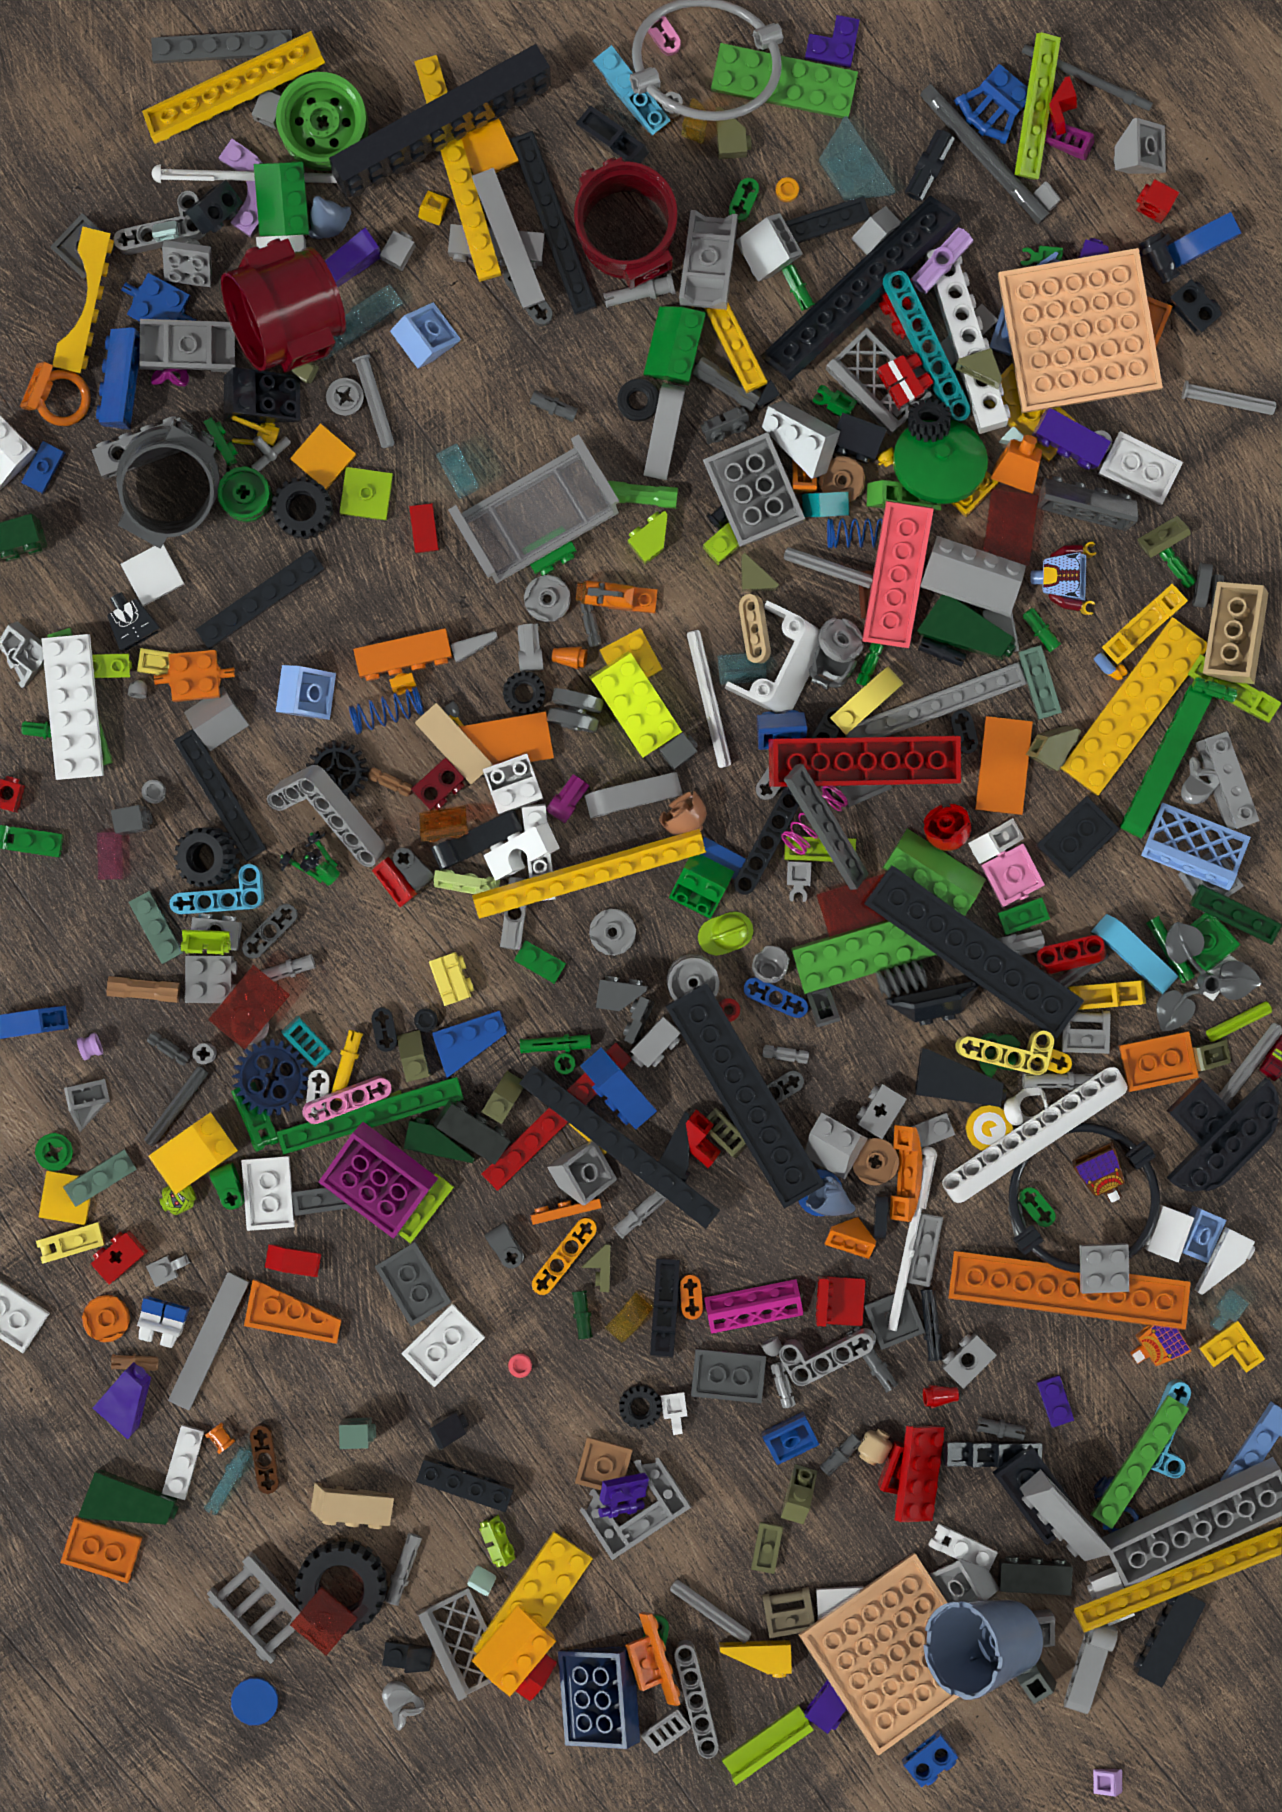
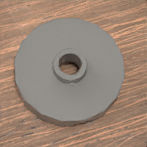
[524,575,571,622]
[818,618,863,663]
[589,909,636,956]

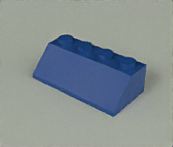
[96,328,140,430]

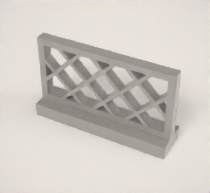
[825,328,932,436]
[416,1587,492,1701]

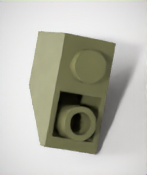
[1026,725,1081,771]
[781,1464,817,1524]

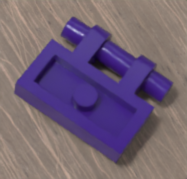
[598,1473,649,1518]

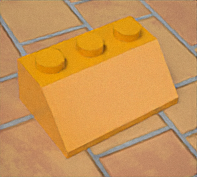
[472,1605,556,1697]

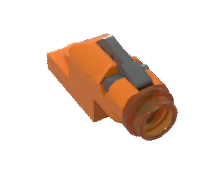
[576,580,657,614]

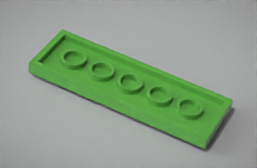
[711,43,858,120]
[791,920,936,994]

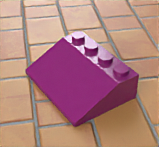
[319,1122,438,1239]

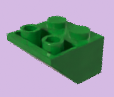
[669,854,735,919]

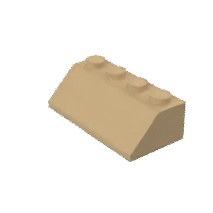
[1203,582,1269,684]

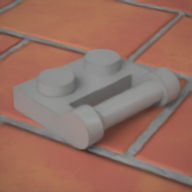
[1061,1011,1110,1054]

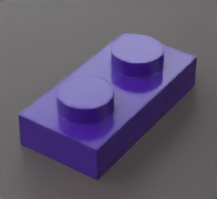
[1036,1375,1074,1428]

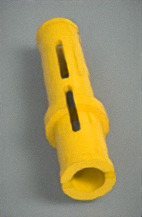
[331,1029,363,1101]

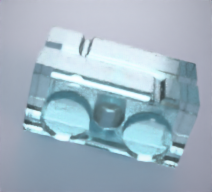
[436,444,480,500]

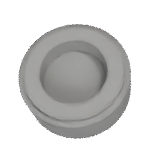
[142,780,166,804]

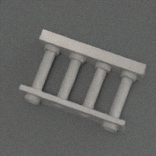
[1195,731,1260,830]
[207,1551,314,1664]

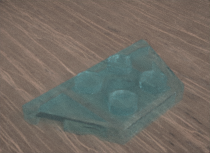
[818,116,896,201]

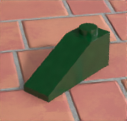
[404,1117,475,1163]

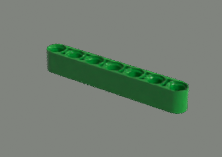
[1120,683,1212,839]

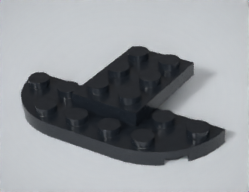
[1166,1077,1280,1192]

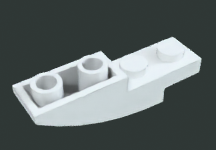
[522,804,555,901]

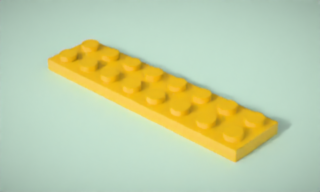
[142,31,325,144]
[1060,617,1207,796]

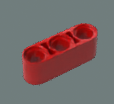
[1037,935,1107,974]

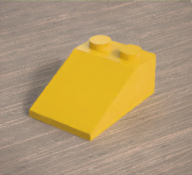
[148,1112,238,1195]

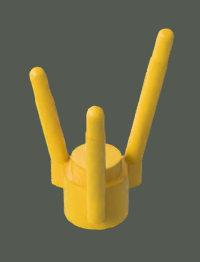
[231,415,280,446]

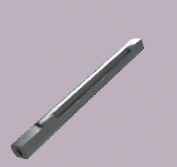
[920,84,1049,224]

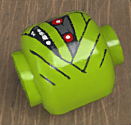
[159,1184,197,1215]

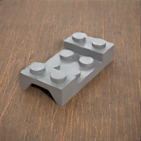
[679,210,738,310]
[140,319,235,372]

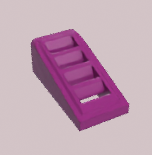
[1045,119,1095,161]

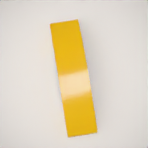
[1101,584,1188,665]

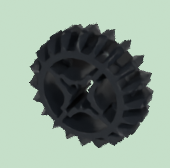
[306,740,369,801]

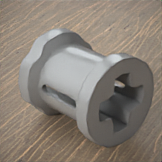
[662,92,683,119]
[193,1043,217,1064]

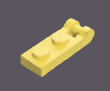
[36,1222,106,1264]

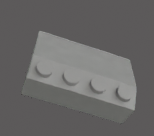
[703,432,805,547]

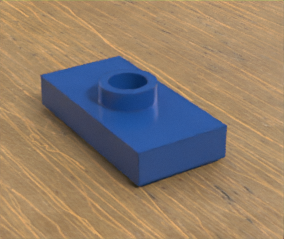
[21,441,65,494]

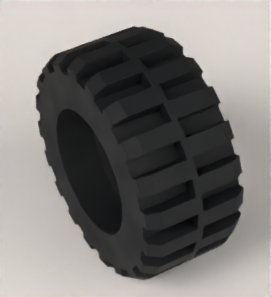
[295,1538,388,1635]

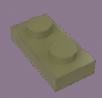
[1137,516,1191,558]
[751,1522,783,1574]

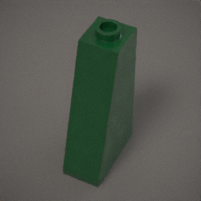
[917,594,1016,661]
[78,1469,179,1525]

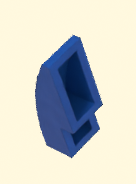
[1168,212,1241,268]

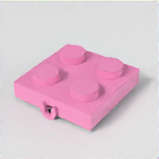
[981,844,1045,907]

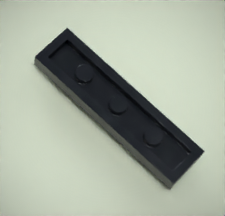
[785,196,870,244]

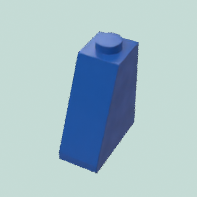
[0,1006,69,1039]

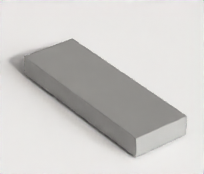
[907,1213,943,1287]

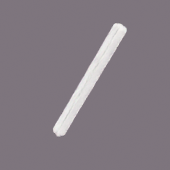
[687,630,732,768]

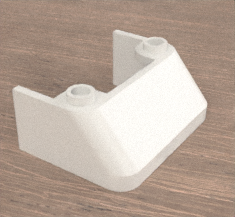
[725,601,820,714]

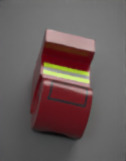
[1258,1035,1282,1081]

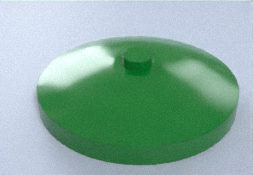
[893,419,988,504]

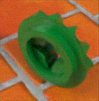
[35,1133,73,1171]

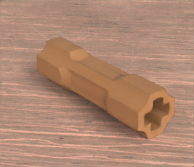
[106,976,181,1003]

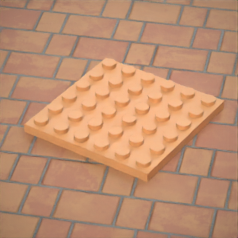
[998,248,1163,413]
[798,1553,959,1756]

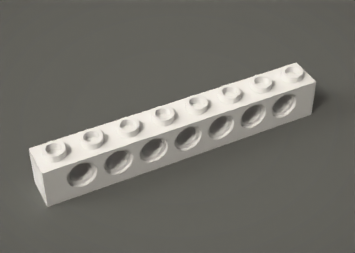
[925,249,1011,434]

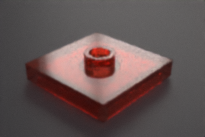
[290,1587,358,1656]

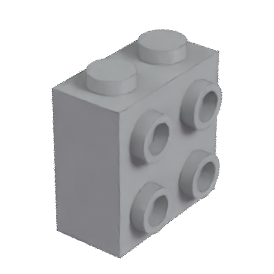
[736,213,803,282]
[631,1016,681,1068]

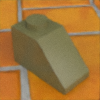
[715,106,751,159]
[397,1030,431,1082]
[482,1071,524,1124]

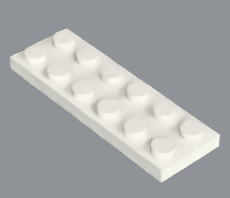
[41,634,104,780]

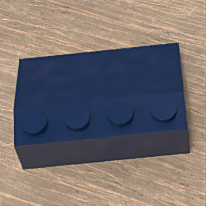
[558,1646,640,1749]

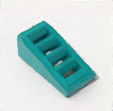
[281,1016,332,1067]

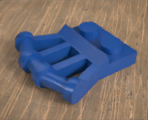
[954,64,1028,145]

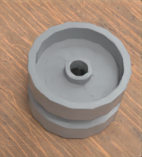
[666,954,720,1000]

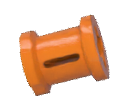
[205,1422,235,1454]

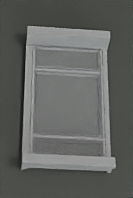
[448,434,619,584]

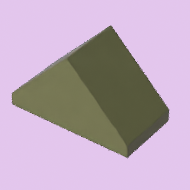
[956,348,1002,389]
[741,553,779,592]
[1192,1040,1231,1071]

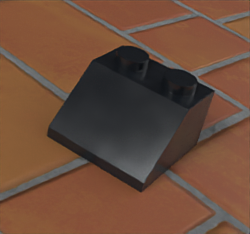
[834,412,887,464]

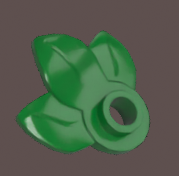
[978,1033,1020,1077]

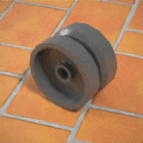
[547,688,604,733]

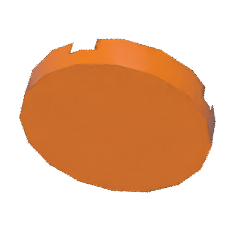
[82,1295,130,1342]

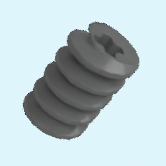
[875,960,928,999]

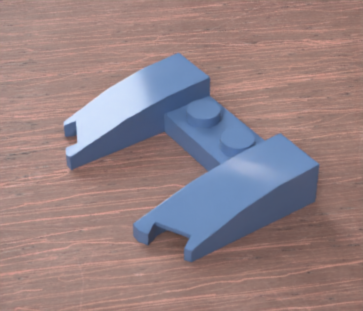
[1221,1401,1282,1481]

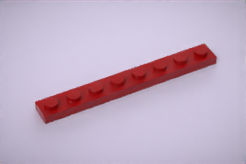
[481,1043,632,1191]

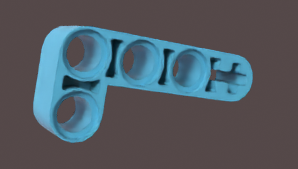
[170,864,264,914]
[1091,914,1178,994]
[1151,1379,1191,1478]

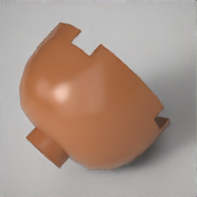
[659,791,707,836]

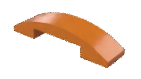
[890,1125,923,1222]

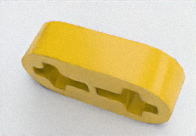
[1031,1044,1072,1074]

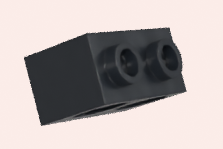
[185,180,243,235]
[1167,279,1222,337]

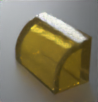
[681,98,707,144]

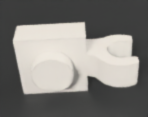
[661,1392,687,1435]

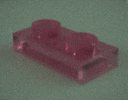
[97,832,123,880]

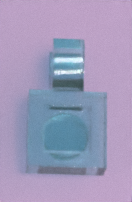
[1209,1289,1249,1331]

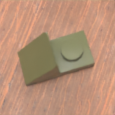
[582,1243,611,1292]

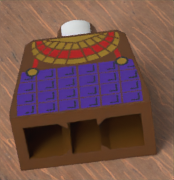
[1072,1142,1125,1202]

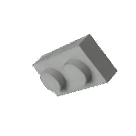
[910,1113,955,1148]

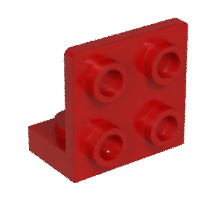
[815,1276,865,1327]

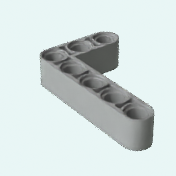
[267,765,385,867]

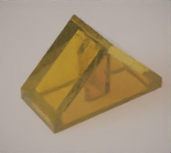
[605,1292,653,1343]

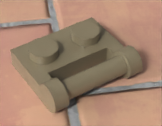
[762,1587,815,1638]

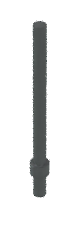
[1022,44,1153,111]

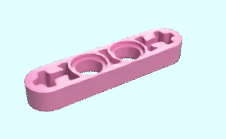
[302,1076,391,1124]

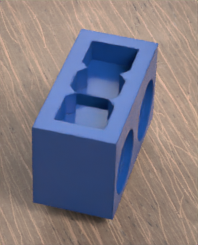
[902,1730,958,1788]

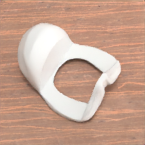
[1004,1088,1049,1125]

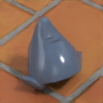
[308,196,351,239]
[806,1176,856,1216]

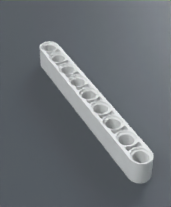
[942,1067,1128,1203]

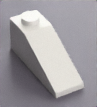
[1194,1227,1255,1295]

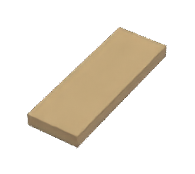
[415,703,493,784]

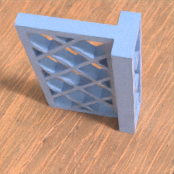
[1141,802,1251,891]

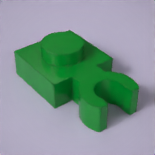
[1021,246,1063,266]

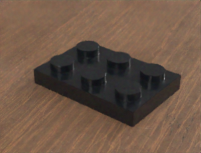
[1036,796,1120,879]

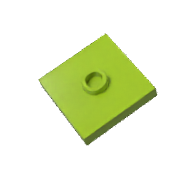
[340,467,393,521]

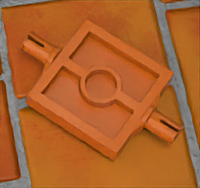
[154,650,235,702]

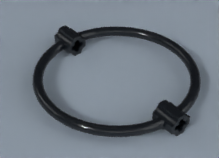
[1009,1123,1160,1273]

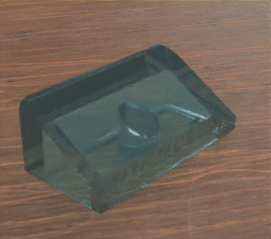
[718,652,767,685]

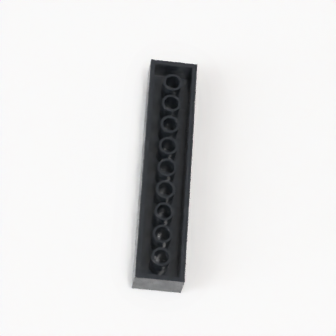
[329,44,551,199]

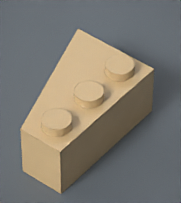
[311,1483,394,1529]

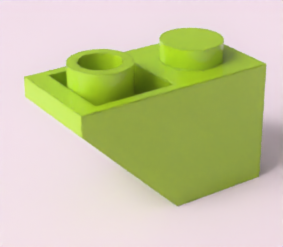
[628,511,667,565]

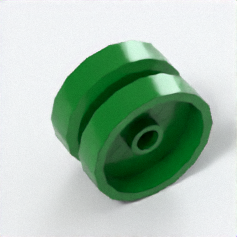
[217,467,273,523]

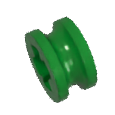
[554,1053,576,1074]

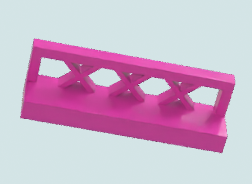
[704,1279,803,1334]

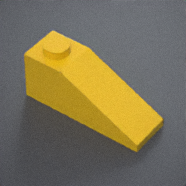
[719,1640,792,1678]

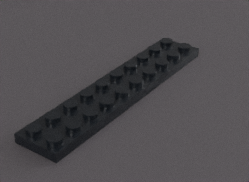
[760,195,961,381]
[864,864,1084,1039]
[665,982,825,1209]

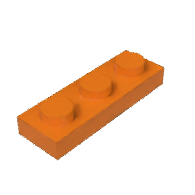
[531,1197,602,1225]

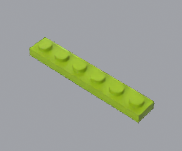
[1015,32,1061,180]

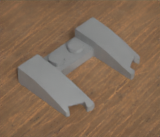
[580,1457,692,1560]

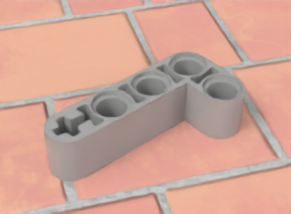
[114,191,206,255]
[644,383,686,480]
[585,772,683,818]
[779,1328,876,1386]
[1064,1624,1118,1714]

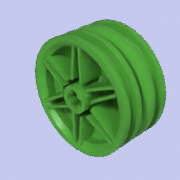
[276,72,369,171]

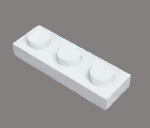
[162,1424,205,1500]

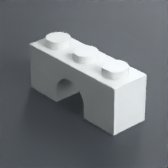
[483,822,560,881]

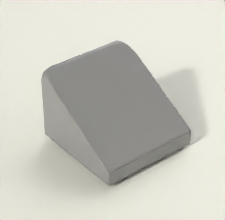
[1032,182,1060,212]

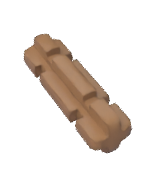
[368,768,413,797]

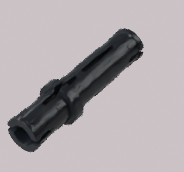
[920,1289,943,1361]

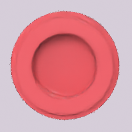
[508,1353,532,1378]

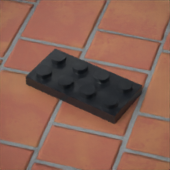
[993,1444,1078,1546]

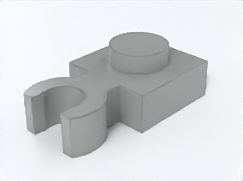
[787,860,811,902]

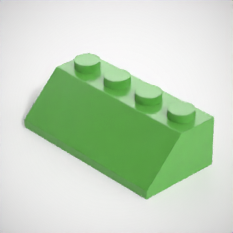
[882,828,986,916]

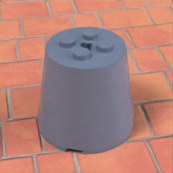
[924,1600,1043,1700]

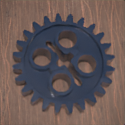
[232,1039,309,1116]

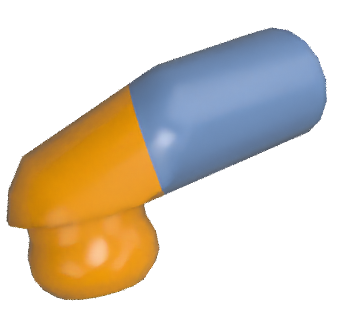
[1094,652,1128,680]

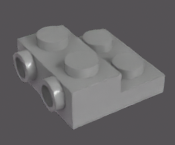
[185,956,238,1003]

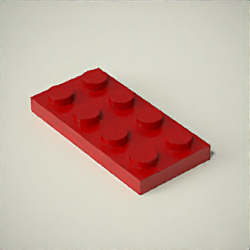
[894,1426,945,1522]

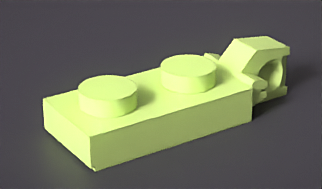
[434,869,500,894]

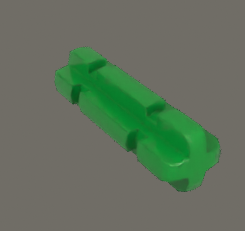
[1159,547,1196,588]
[856,643,883,686]
[1192,677,1237,703]

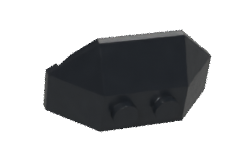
[885,981,979,1026]

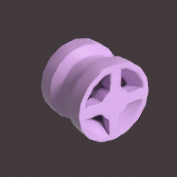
[77,1033,103,1061]

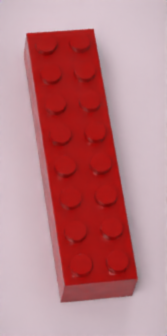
[769,736,961,787]

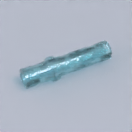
[204,1446,252,1515]

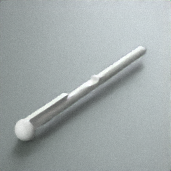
[152,164,337,183]
[888,1147,937,1331]

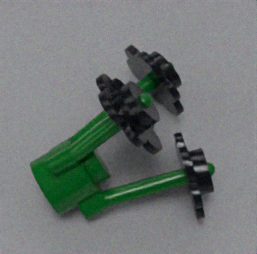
[279,830,340,886]

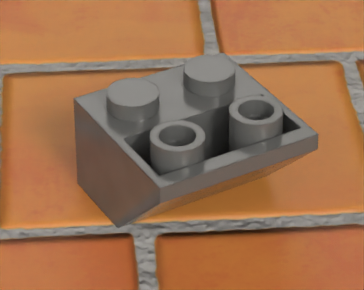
[596,975,647,1011]

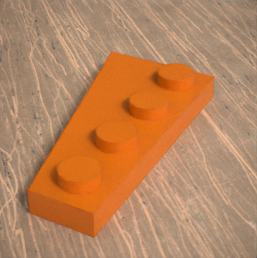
[244,1279,342,1344]

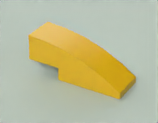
[1069,980,1146,1010]

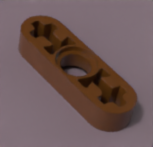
[250,1424,280,1494]

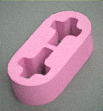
[648,16,680,56]

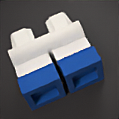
[137,1296,190,1348]

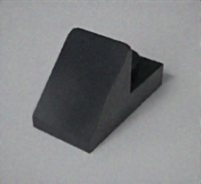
[382,1640,433,1673]

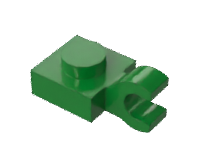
[812,385,857,416]

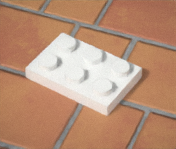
[1098,431,1183,505]
[242,1156,295,1231]
[401,1303,485,1387]

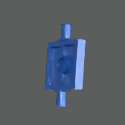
[122,273,197,322]

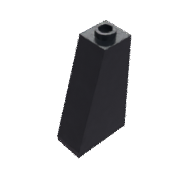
[914,1048,1007,1107]

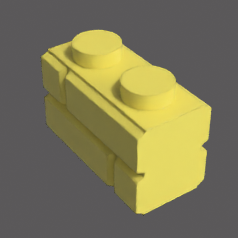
[429,952,475,1006]

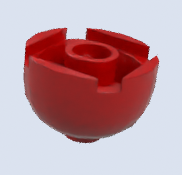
[924,804,972,851]

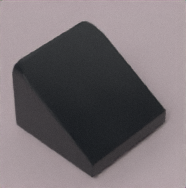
[757,379,780,410]

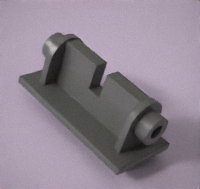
[700,407,751,445]

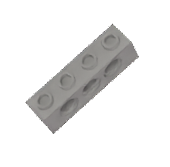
[92,416,182,480]

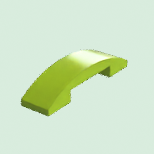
[1188,654,1281,723]

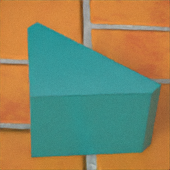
[802,492,850,517]

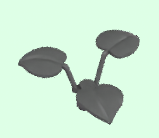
[1156,922,1262,1031]

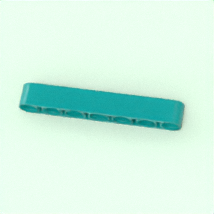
[883,271,971,421]

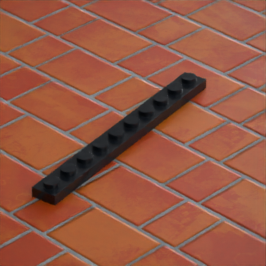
[519,1065,720,1229]

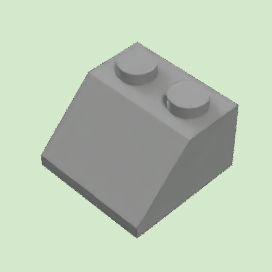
[805,1112,868,1180]

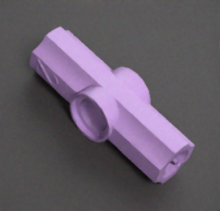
[911,227,973,294]

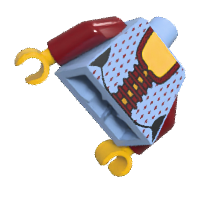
[1030,542,1096,615]

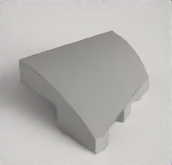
[0,621,44,688]

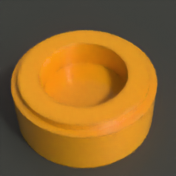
[775,177,799,202]

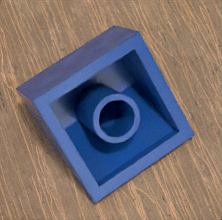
[757,710,807,750]

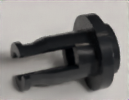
[1138,230,1180,284]

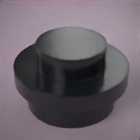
[414,1008,438,1032]

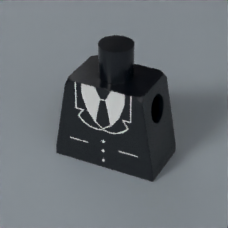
[107,592,163,653]

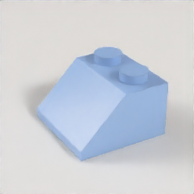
[390,302,461,368]
[276,665,336,720]

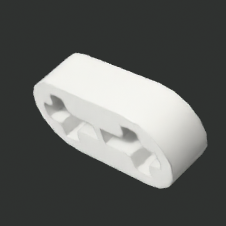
[306,1069,330,1114]

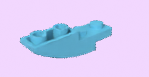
[592,45,671,135]

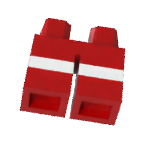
[877,353,933,410]

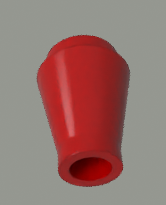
[923,1385,959,1408]

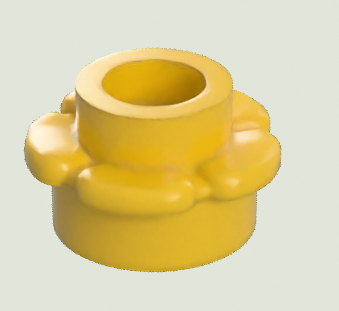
[876,447,894,467]

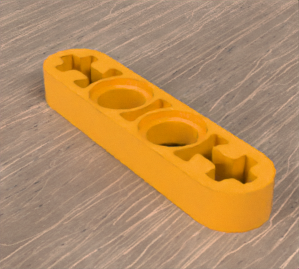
[532,1217,597,1295]

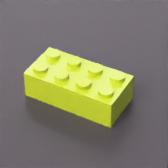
[589,651,682,758]

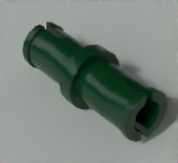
[572,1290,593,1340]

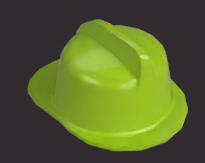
[698,912,753,956]

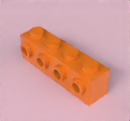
[353,628,453,681]

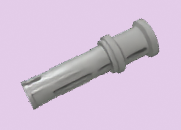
[603,273,676,308]

